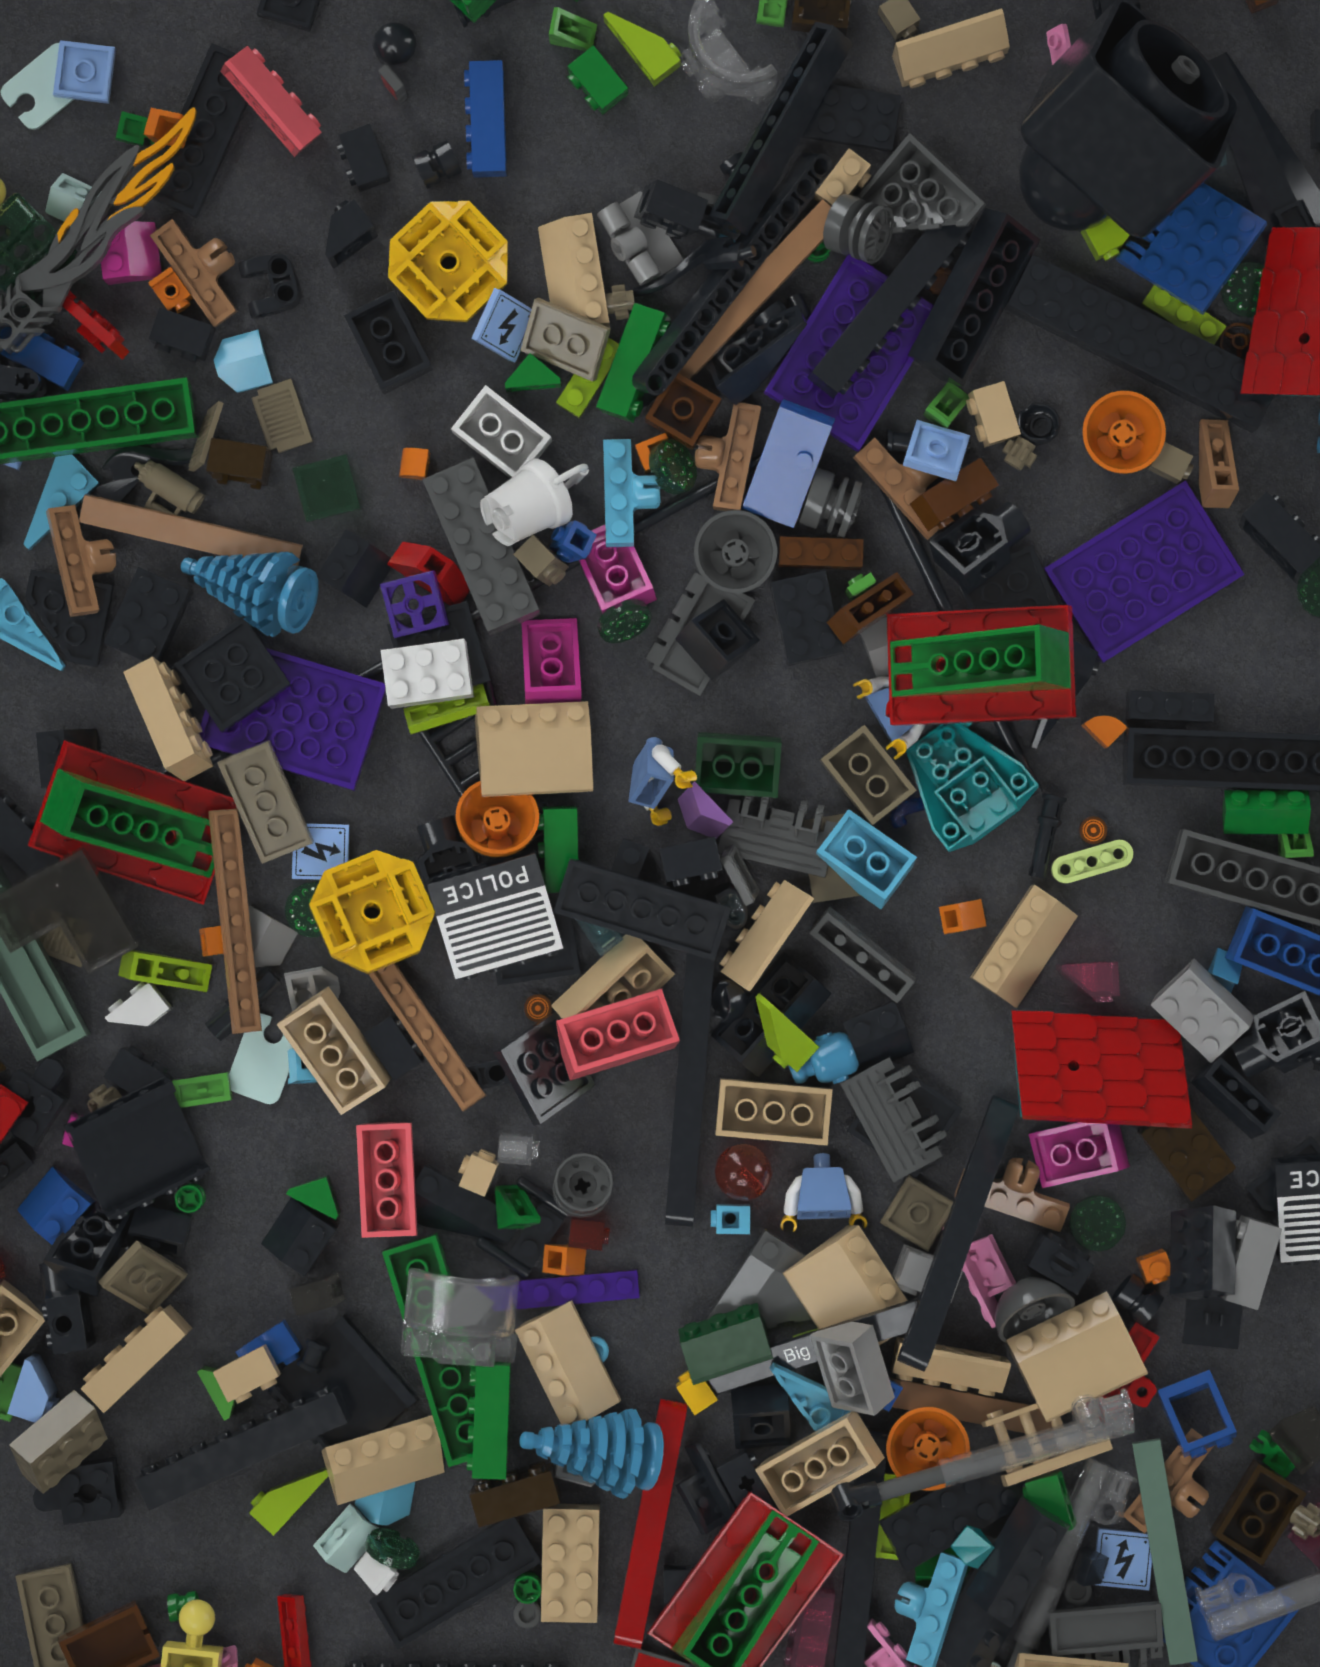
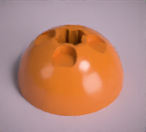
[1082,391,1166,474]
[456,781,539,857]
[886,1407,970,1491]

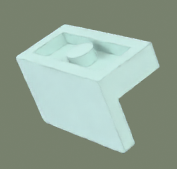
[45,173,101,221]
[313,1504,382,1573]

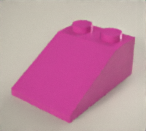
[579,525,657,622]
[521,618,581,704]
[1029,1122,1130,1188]

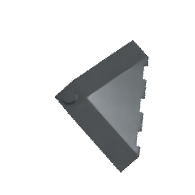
[857,133,986,234]
[706,1228,812,1329]

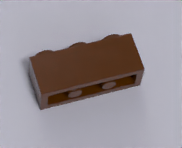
[910,458,999,531]
[778,537,864,570]
[827,572,913,645]

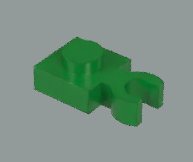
[115,111,154,147]
[1249,1429,1303,1478]

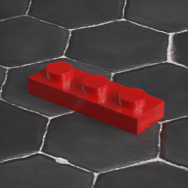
[277,1594,311,1667]

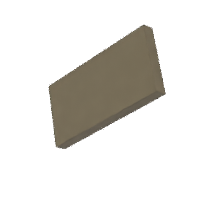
[217,740,314,864]
[16,1563,84,1667]

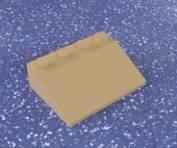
[475,701,593,797]
[720,880,814,992]
[782,1225,907,1345]
[1006,1291,1148,1422]

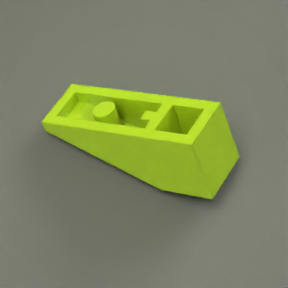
[603,12,681,87]
[1081,218,1130,261]
[118,948,212,992]
[756,993,819,1072]
[249,1467,328,1536]

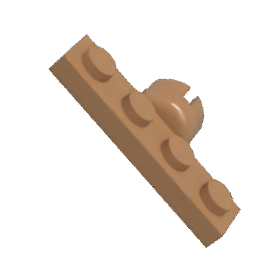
[150,219,238,327]
[694,403,762,511]
[853,438,939,540]
[46,505,116,617]
[955,1158,1070,1232]
[1123,1428,1214,1534]

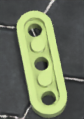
[1051,840,1133,883]

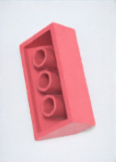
[220,46,322,157]
[556,989,680,1081]
[356,1122,418,1238]

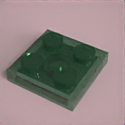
[293,454,361,523]

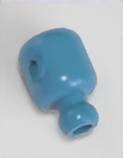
[788,1031,859,1084]

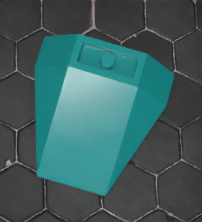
[906,723,1039,852]

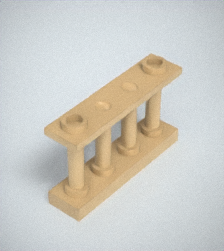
[981,1403,1113,1487]

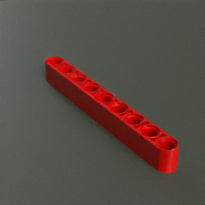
[613,1399,688,1649]

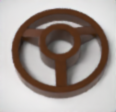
[1219,323,1252,360]

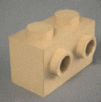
[814,149,872,207]
[966,381,1021,447]
[459,1149,500,1197]
[213,1344,281,1404]

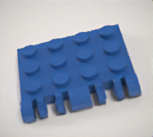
[1116,183,1267,315]
[1162,1540,1300,1667]

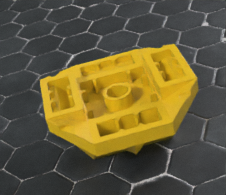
[388,201,508,322]
[309,850,435,974]

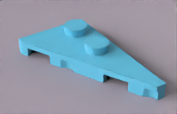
[24,455,100,550]
[0,578,66,672]
[770,1362,851,1431]

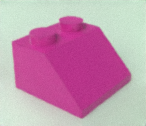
[99,221,162,285]

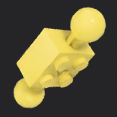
[161,1599,223,1667]

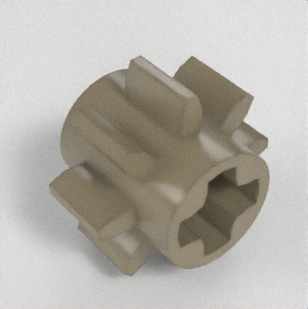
[605,284,634,320]
[1002,436,1037,471]
[88,1084,122,1112]
[1290,1503,1320,1540]

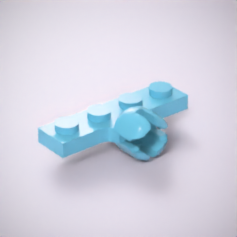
[603,439,661,547]
[895,1552,968,1667]

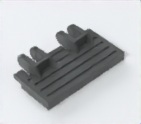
[718,796,838,878]
[840,1057,948,1183]
[1048,1601,1163,1667]

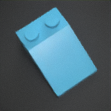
[816,809,917,909]

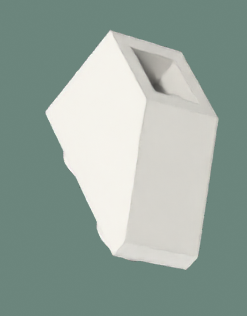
[105,982,173,1026]
[354,1543,399,1595]

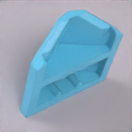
[214,330,273,393]
[355,1482,415,1526]

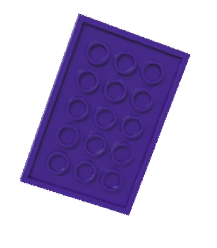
[764,254,934,452]
[1043,480,1245,663]
[199,648,386,791]

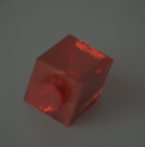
[568,1217,610,1251]

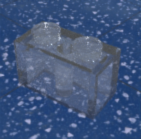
[497,1131,540,1166]

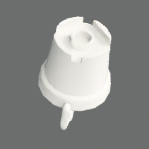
[480,458,589,546]

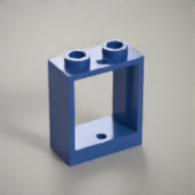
[1158,1370,1237,1459]

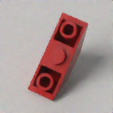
[387,542,470,606]

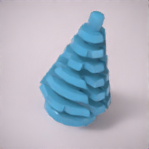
[181,552,319,637]
[519,1408,664,1499]

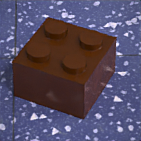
[645,373,721,451]

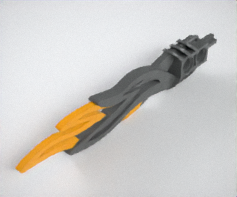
[0,107,197,355]

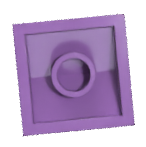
[678,781,733,839]

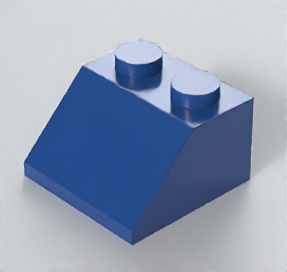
[17,1166,96,1245]

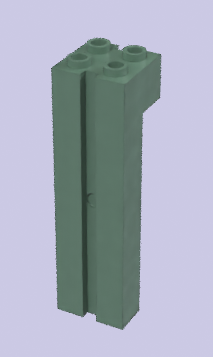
[0,865,91,1061]

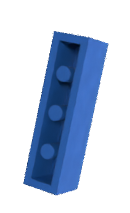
[464,60,507,177]
[0,327,84,391]

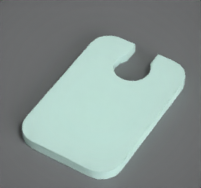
[1,43,75,130]
[229,1013,293,1104]

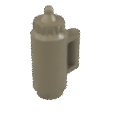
[134,460,205,516]

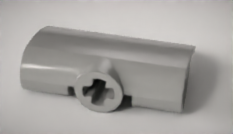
[597,191,683,286]

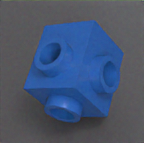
[549,520,597,563]

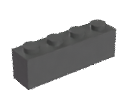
[810,906,916,1003]

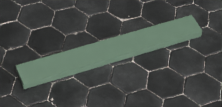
[1132,1438,1198,1665]

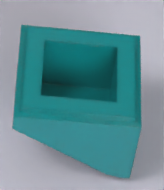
[951,1526,995,1569]

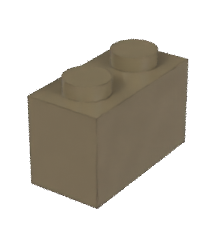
[513,535,569,587]

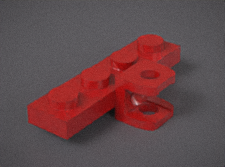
[62,291,130,360]
[1076,1322,1160,1432]

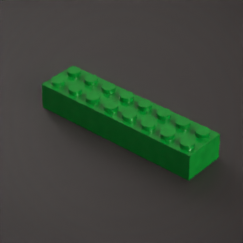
[0,377,198,464]
[382,1232,477,1467]

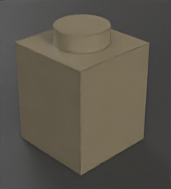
[878,0,920,41]
[1147,442,1194,484]

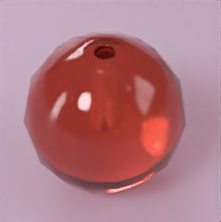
[714,1143,772,1201]

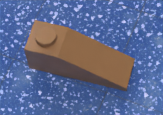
[1199,419,1239,508]

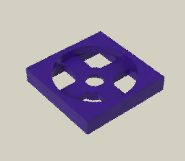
[380,570,449,638]

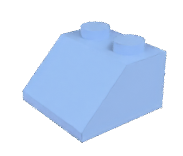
[7,1353,59,1422]

